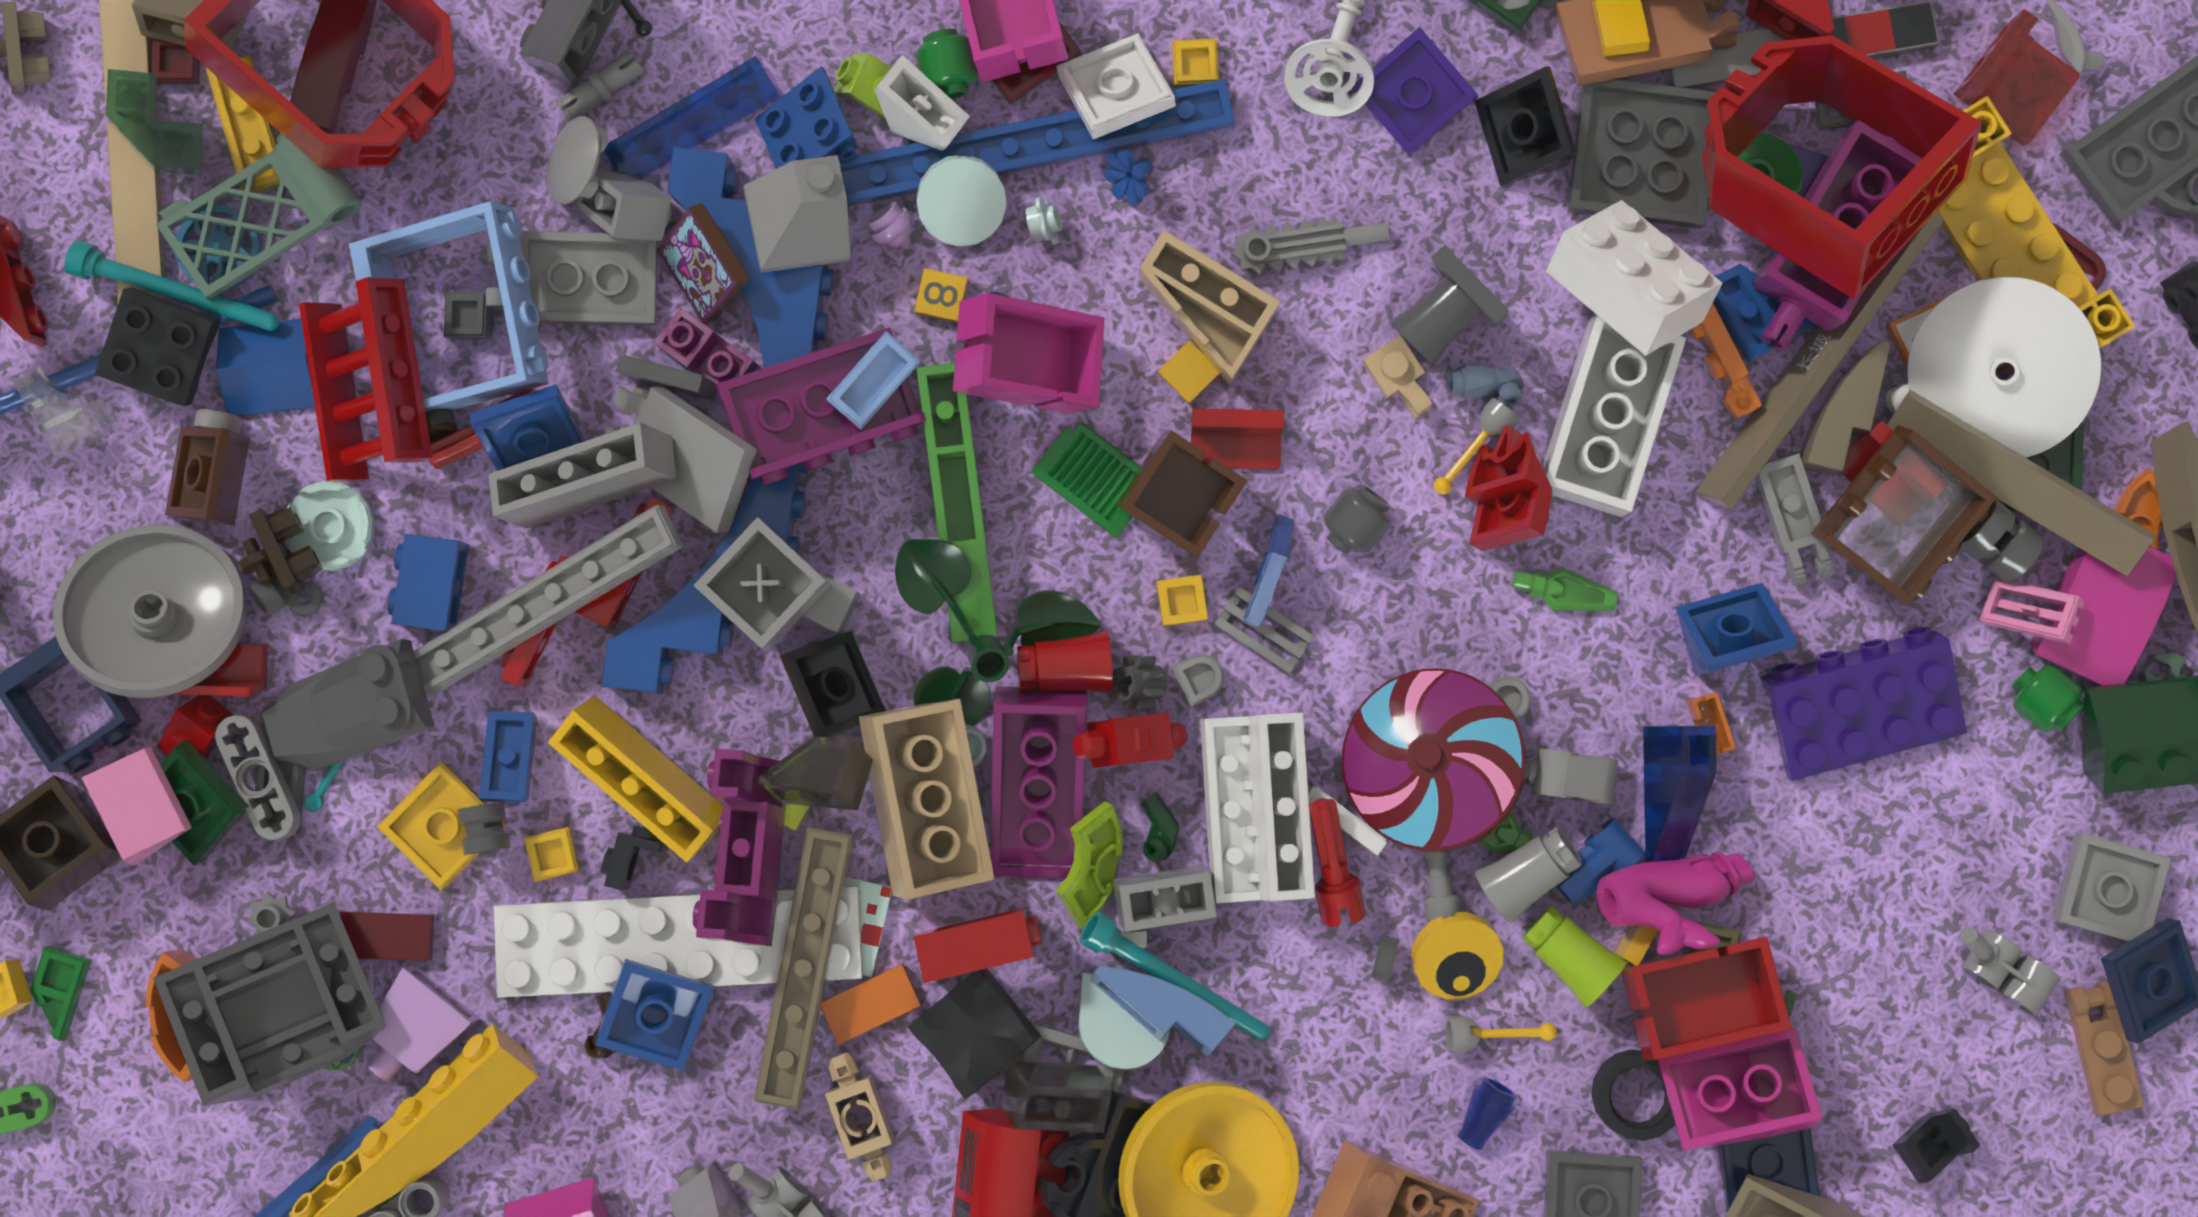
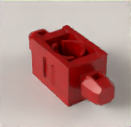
[1072,713,1187,768]

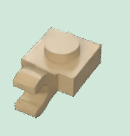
[1362,336,1432,419]

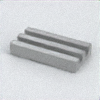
[1214,586,1315,674]

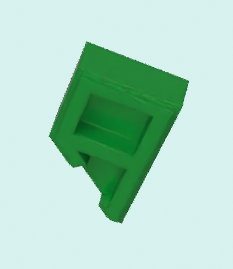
[30,946,92,1041]

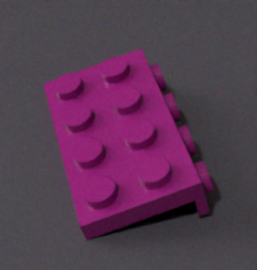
[715,327,926,486]

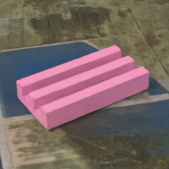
[1979,578,2085,644]

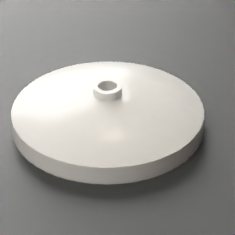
[1907,276,2101,458]

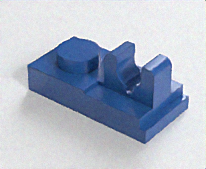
[479,711,537,805]

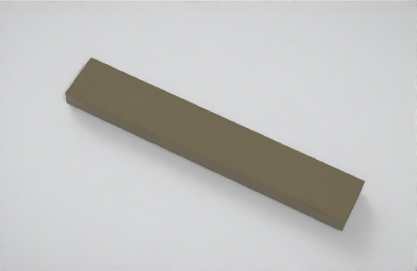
[1887,390,2156,576]
[754,827,854,1110]

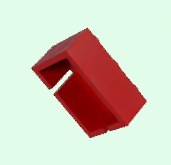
[1621,936,1792,1061]

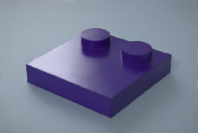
[1352,27,1478,156]

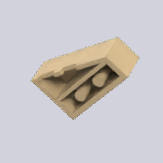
[1139,230,1280,386]

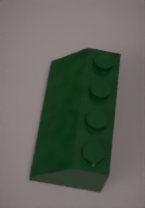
[2082,675,2198,794]

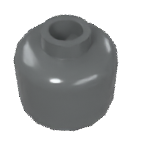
[1324,485,1391,554]

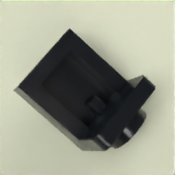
[601,825,668,890]
[1892,1108,1980,1184]

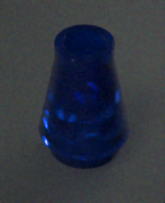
[1457,1077,1517,1150]

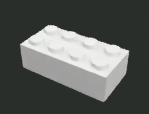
[1543,314,1686,517]

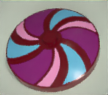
[1342,668,1527,853]

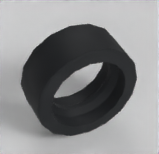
[1591,1049,1675,1141]

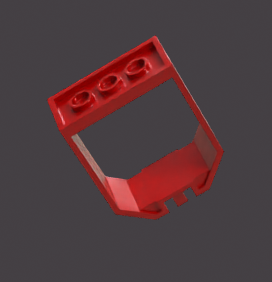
[183,0,455,168]
[1702,35,1982,300]

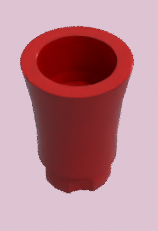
[1017,630,1113,694]

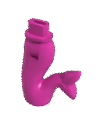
[1597,851,1755,955]

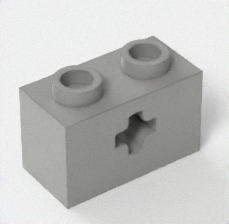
[1113,865,1217,932]

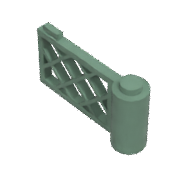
[156,134,363,300]

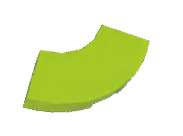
[1055,801,1123,930]

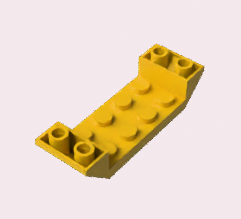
[1937,96,2136,349]

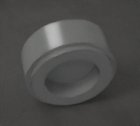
[1371,935,1400,984]

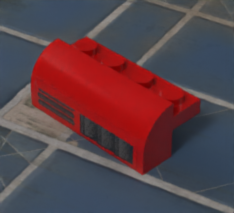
[952,1108,1071,1217]

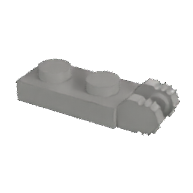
[1755,453,1834,588]

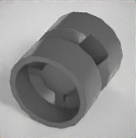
[1960,499,2044,582]

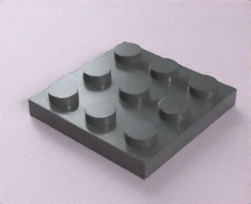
[1567,79,1716,228]

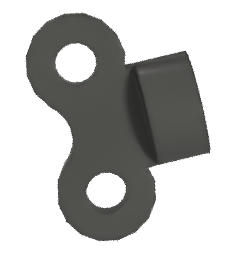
[248,549,322,617]

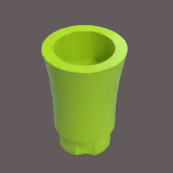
[1521,906,1628,1008]

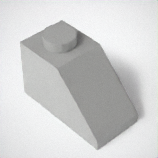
[575,167,672,241]

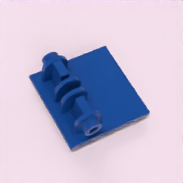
[755,66,857,169]

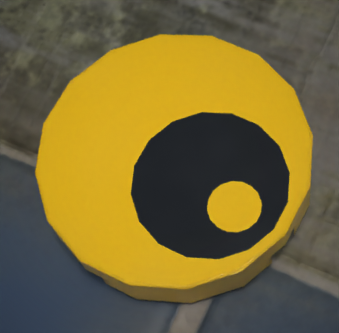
[1411,912,1504,1000]

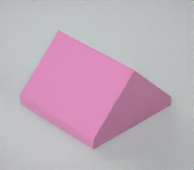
[81,746,192,866]

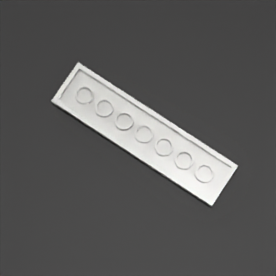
[494,886,864,998]

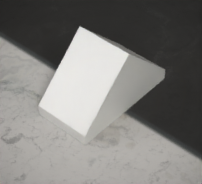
[874,55,970,151]

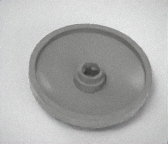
[53,525,247,698]

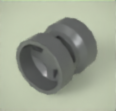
[457,802,511,855]

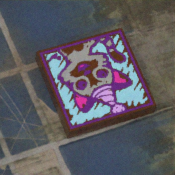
[657,203,750,325]

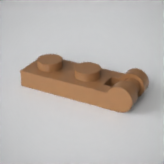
[2064,980,2144,1116]

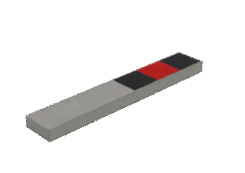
[1668,0,1940,89]

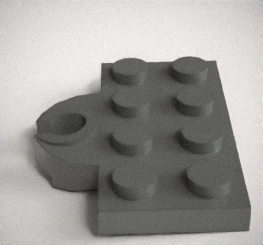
[2060,55,2198,225]

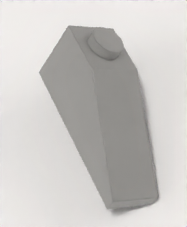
[669,1162,745,1217]

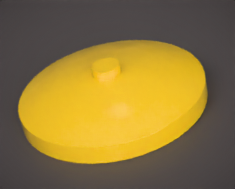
[1118,1081,1299,1217]

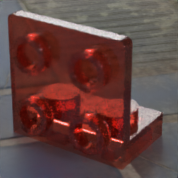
[1953,9,2080,146]

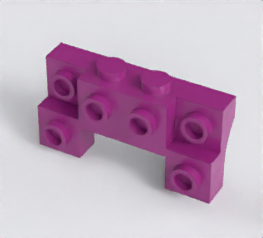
[693,749,790,947]

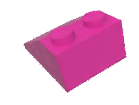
[1658,1027,1823,1151]

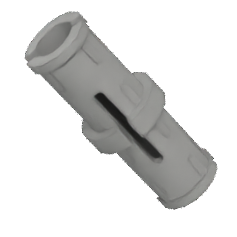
[555,49,645,121]

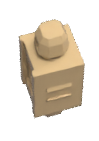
[825,1052,895,1181]

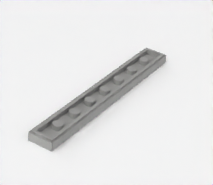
[414,504,683,699]

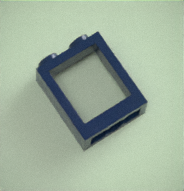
[0,636,142,775]

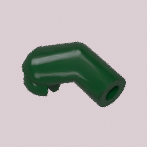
[1139,792,1180,862]

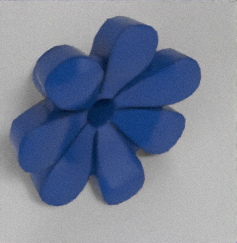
[1102,150,1154,206]

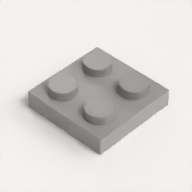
[2053,832,2171,942]

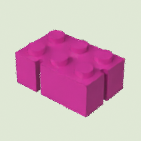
[959,0,1069,82]
[953,293,1105,414]

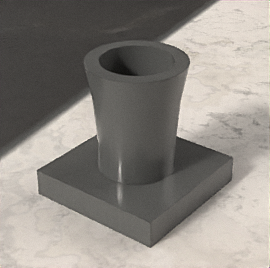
[1389,245,1509,367]

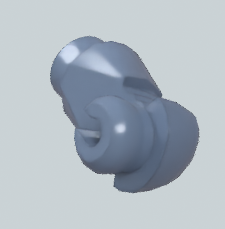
[1447,364,1524,407]

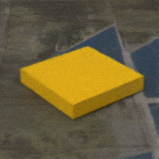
[377,762,508,891]

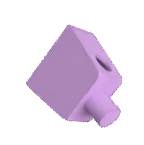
[367,965,481,1082]

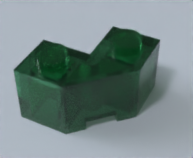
[106,69,204,176]

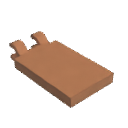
[1555,0,1741,86]

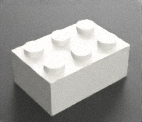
[1546,200,1722,356]

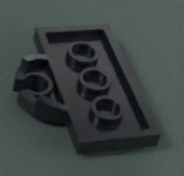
[1038,1090,1155,1217]

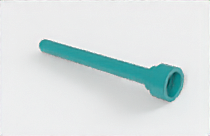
[64,240,279,331]
[1080,911,1271,1041]

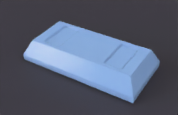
[826,331,920,430]

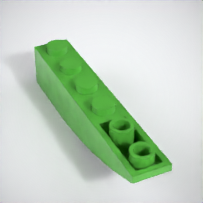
[916,363,997,643]

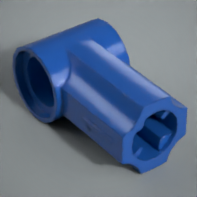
[1556,817,1645,907]

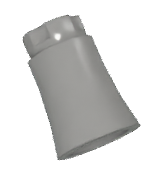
[1475,827,1582,923]

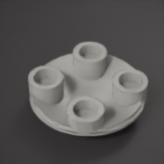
[546,116,608,204]

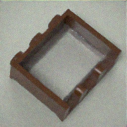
[1810,425,1997,606]

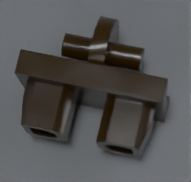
[237,507,323,595]

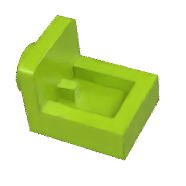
[834,53,891,119]

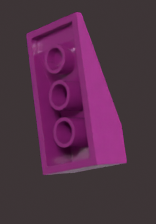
[990,686,1087,879]

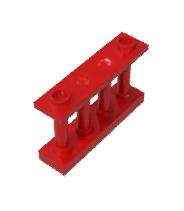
[299,277,433,482]

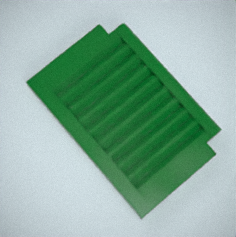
[1031,422,1141,538]

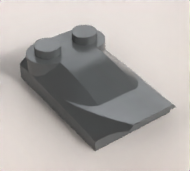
[262,639,435,771]

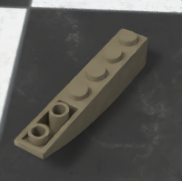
[2151,422,2198,633]

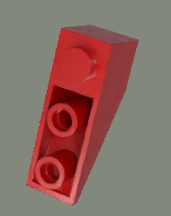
[0,215,48,347]

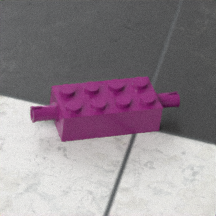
[1751,120,1922,351]

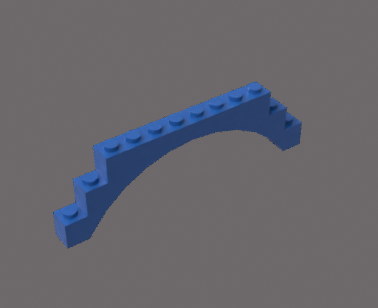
[601,147,834,694]

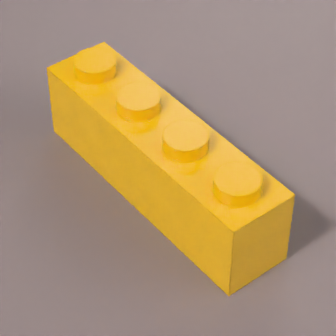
[547,695,723,863]

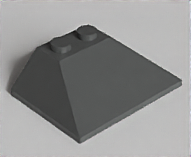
[153,903,386,1106]

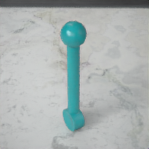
[304,761,344,812]

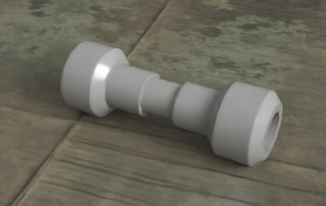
[1424,852,1462,922]

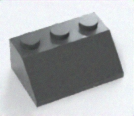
[519,0,622,88]

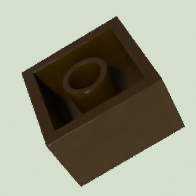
[0,775,121,911]

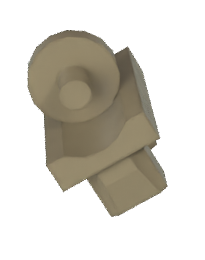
[0,2,51,94]

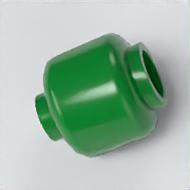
[916,29,979,99]
[2012,665,2085,732]

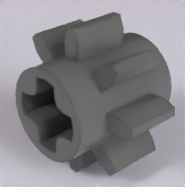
[1113,655,1168,710]

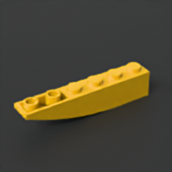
[289,1023,539,1217]

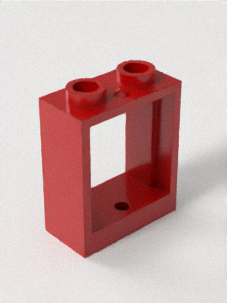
[913,907,1043,983]

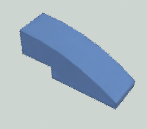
[1091,966,1236,1058]

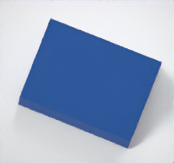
[1676,583,1797,675]

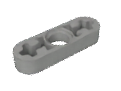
[215,715,301,840]

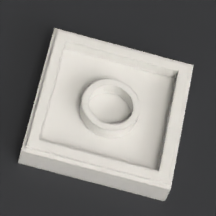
[1056,33,1176,139]

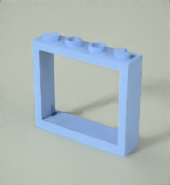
[349,201,549,412]

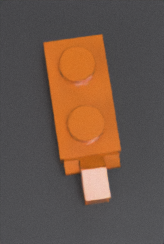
[1689,303,1762,419]

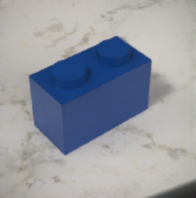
[387,533,469,632]

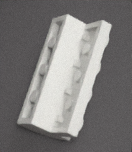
[1200,713,1315,903]

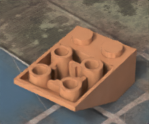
[1311,1140,1480,1217]

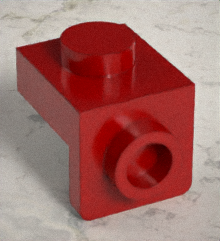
[157,695,234,761]

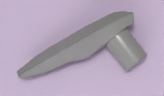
[2046,0,2104,74]

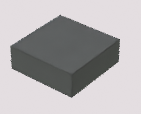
[444,292,493,340]

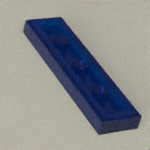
[604,56,780,179]

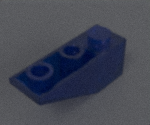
[1643,726,1717,862]

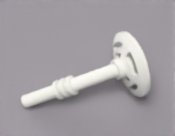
[1284,0,1374,117]

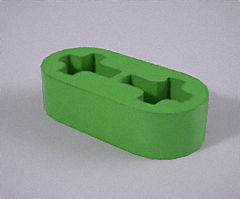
[0,1083,56,1134]

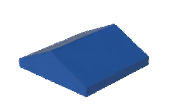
[216,319,315,416]
[595,959,714,1071]

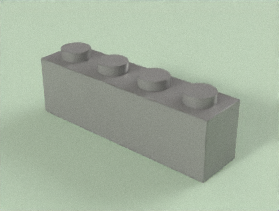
[488,423,677,529]

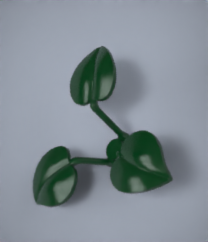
[895,539,1100,726]

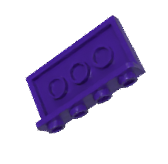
[1760,627,1967,781]

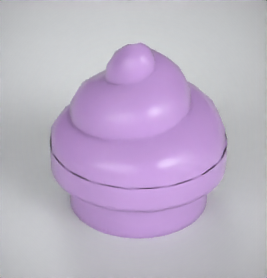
[867,201,912,249]

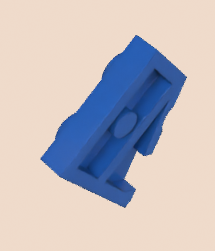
[1713,264,1816,363]

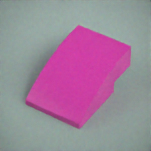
[2030,546,2176,686]

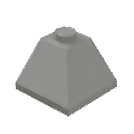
[743,155,851,273]

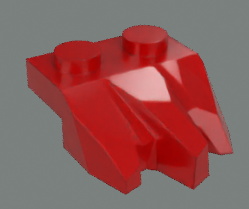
[1465,426,1553,551]

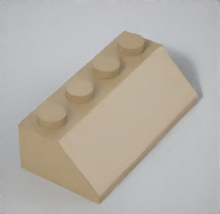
[859,699,995,900]

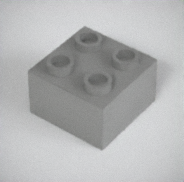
[693,517,832,652]

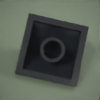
[1474,66,1577,186]
[780,631,886,742]

